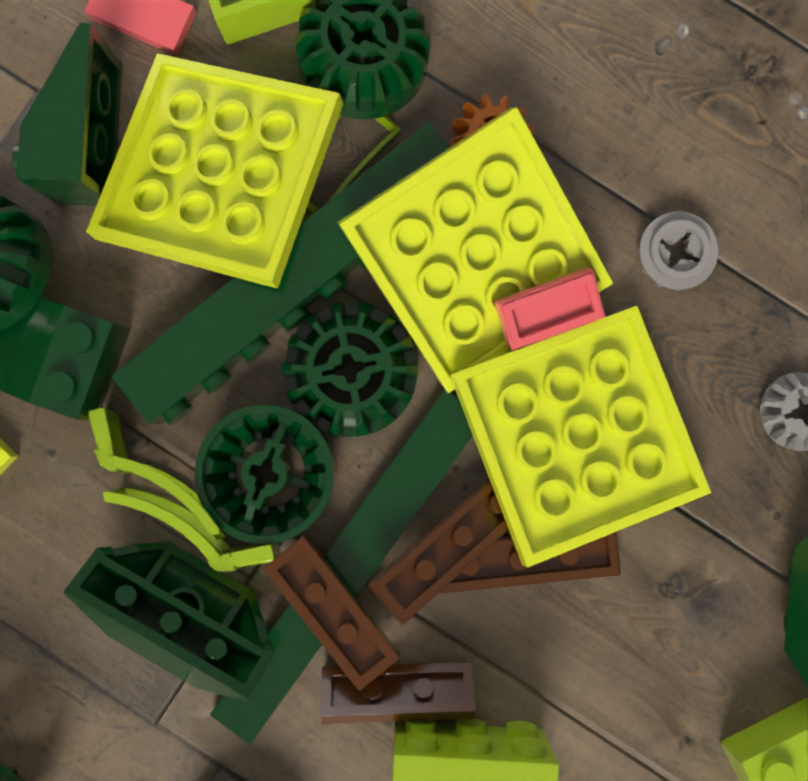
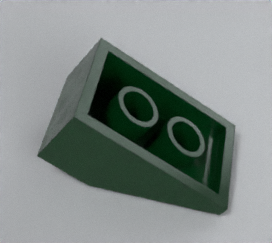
[12,22,123,206]
[0,297,131,420]

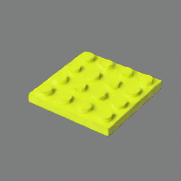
[86,53,343,289]
[337,107,613,393]
[450,306,711,568]

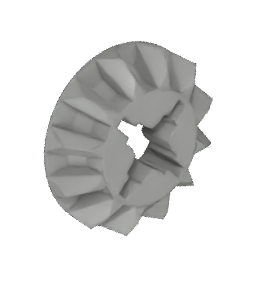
[637,211,718,291]
[760,372,808,451]

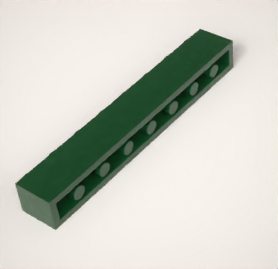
[111,122,450,426]

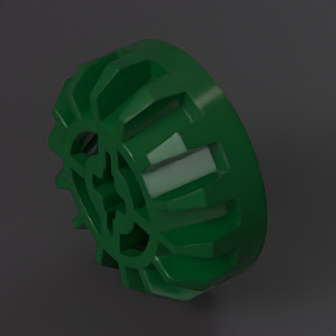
[295,0,431,119]
[0,195,52,331]
[282,302,418,437]
[194,405,336,544]

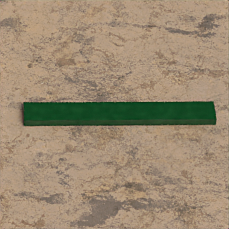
[210,390,473,745]

